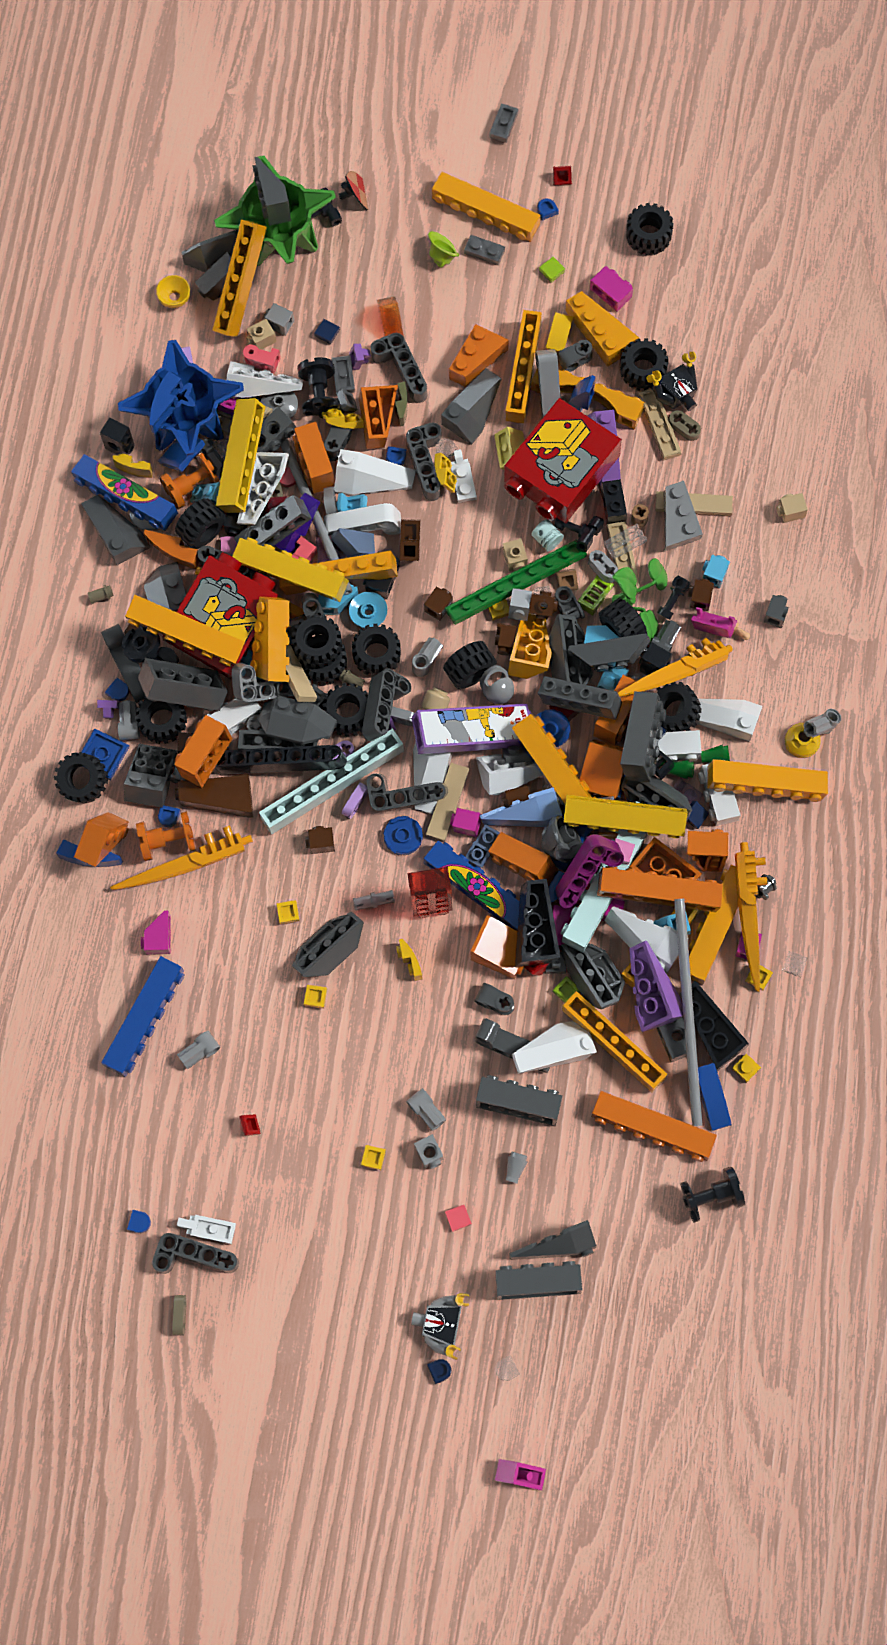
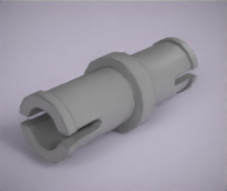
[353,890,395,911]

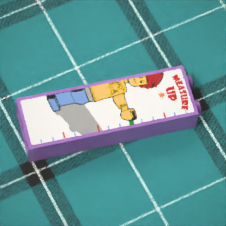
[411,704,532,754]

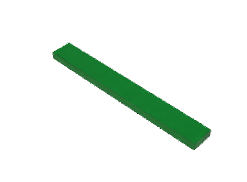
[445,539,587,625]

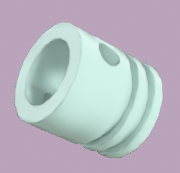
[531,519,564,552]

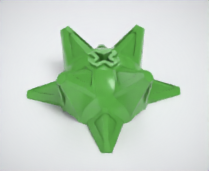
[214,155,336,266]

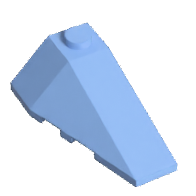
[480,787,564,827]

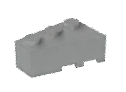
[664,481,703,551]

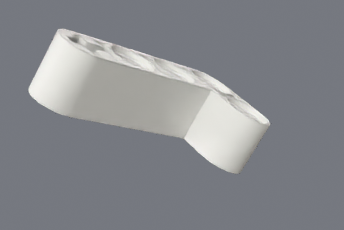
[323,503,401,538]

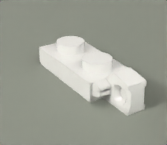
[451,449,477,503]
[177,1215,236,1245]

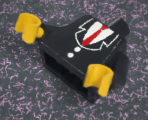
[647,351,698,411]

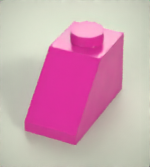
[141,910,171,955]
[495,1459,546,1490]

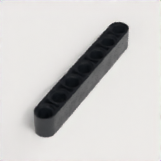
[215,745,347,775]

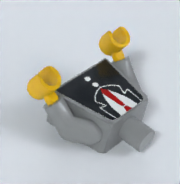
[411,1293,469,1360]

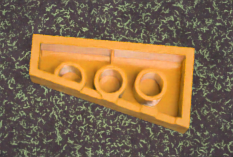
[565,291,640,367]
[250,597,289,682]

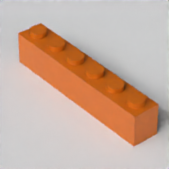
[597,866,723,912]
[591,1091,717,1162]

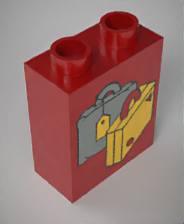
[504,398,622,523]
[162,552,278,679]

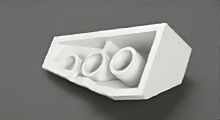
[226,361,303,399]
[334,449,416,496]
[237,452,289,525]
[676,698,762,742]
[413,741,453,815]
[476,754,544,795]
[604,907,689,974]
[512,1021,596,1074]

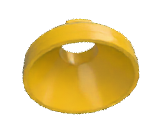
[156,275,190,308]
[785,723,821,758]

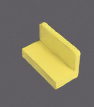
[494,427,525,470]

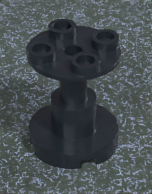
[297,357,340,418]
[122,625,179,665]
[680,1167,745,1223]

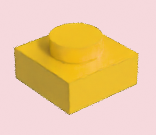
[488,599,509,621]
[276,900,300,924]
[745,965,773,991]
[304,985,327,1009]
[732,1054,761,1083]
[361,1145,386,1170]

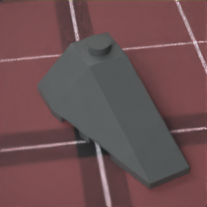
[441,368,501,445]
[81,495,150,565]
[509,1220,596,1260]

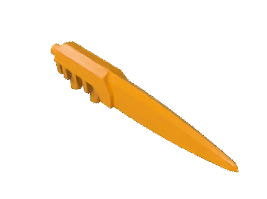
[618,638,733,696]
[110,825,253,890]
[735,842,768,992]

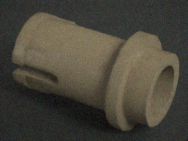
[88,585,114,604]
[339,669,365,688]

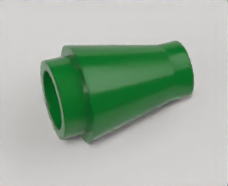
[701,744,730,763]
[668,760,694,779]

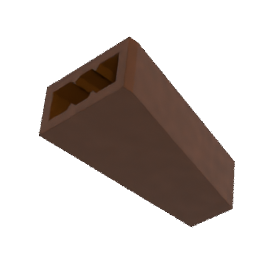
[175,774,254,818]

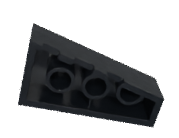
[515,879,560,967]
[680,981,749,1072]

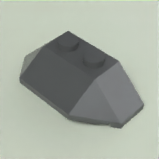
[181,230,238,272]
[144,562,186,612]
[549,614,592,685]
[569,633,650,672]
[257,696,337,745]
[621,776,692,822]
[292,911,364,977]
[561,943,625,1010]

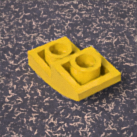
[546,312,573,352]
[322,409,364,429]
[434,452,457,493]
[113,454,153,478]
[396,939,423,981]

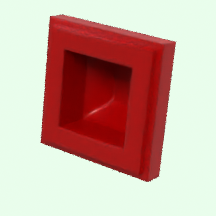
[553,166,572,185]
[524,963,549,975]
[240,1114,261,1136]

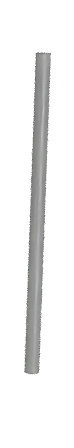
[274,429,353,595]
[674,899,702,1126]

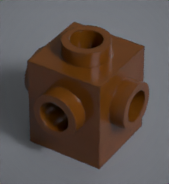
[529,591,558,619]

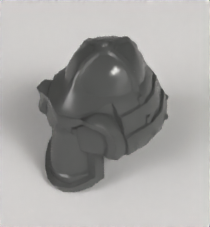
[541,815,583,863]

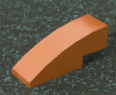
[144,530,199,569]

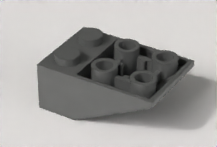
[252,157,291,226]
[124,744,177,808]

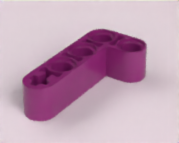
[555,834,624,908]

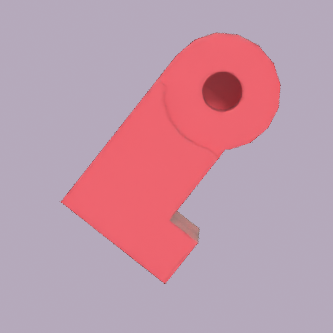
[243,344,281,374]
[292,536,318,563]

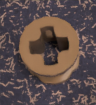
[631,504,649,528]

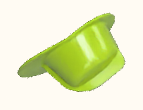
[428,231,459,268]

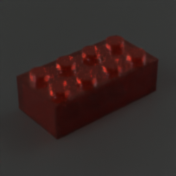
[407,867,453,918]

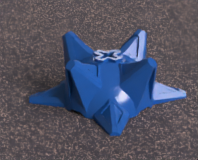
[118,340,244,455]

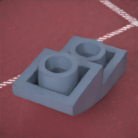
[465,824,500,868]

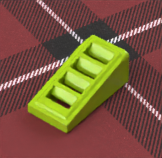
[577,575,614,616]

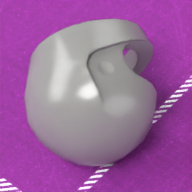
[480,665,514,704]

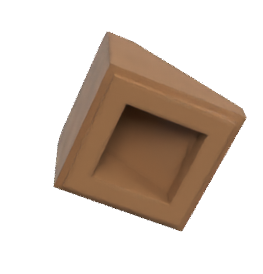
[556,568,579,590]

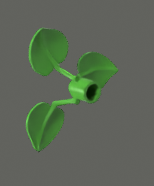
[612,558,668,645]

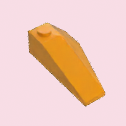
[508,607,552,679]

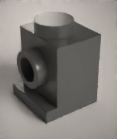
[764,595,789,628]

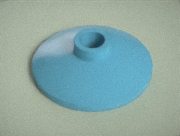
[349,592,388,628]

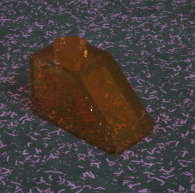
[377,296,404,337]

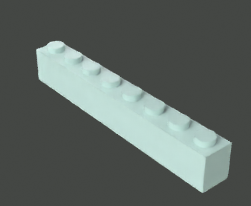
[259,728,404,835]
[561,801,648,953]

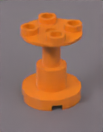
[160,452,220,510]
[136,811,196,861]

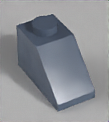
[331,528,375,558]

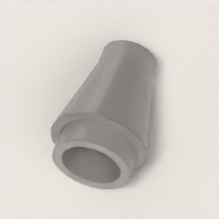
[506,1152,528,1183]

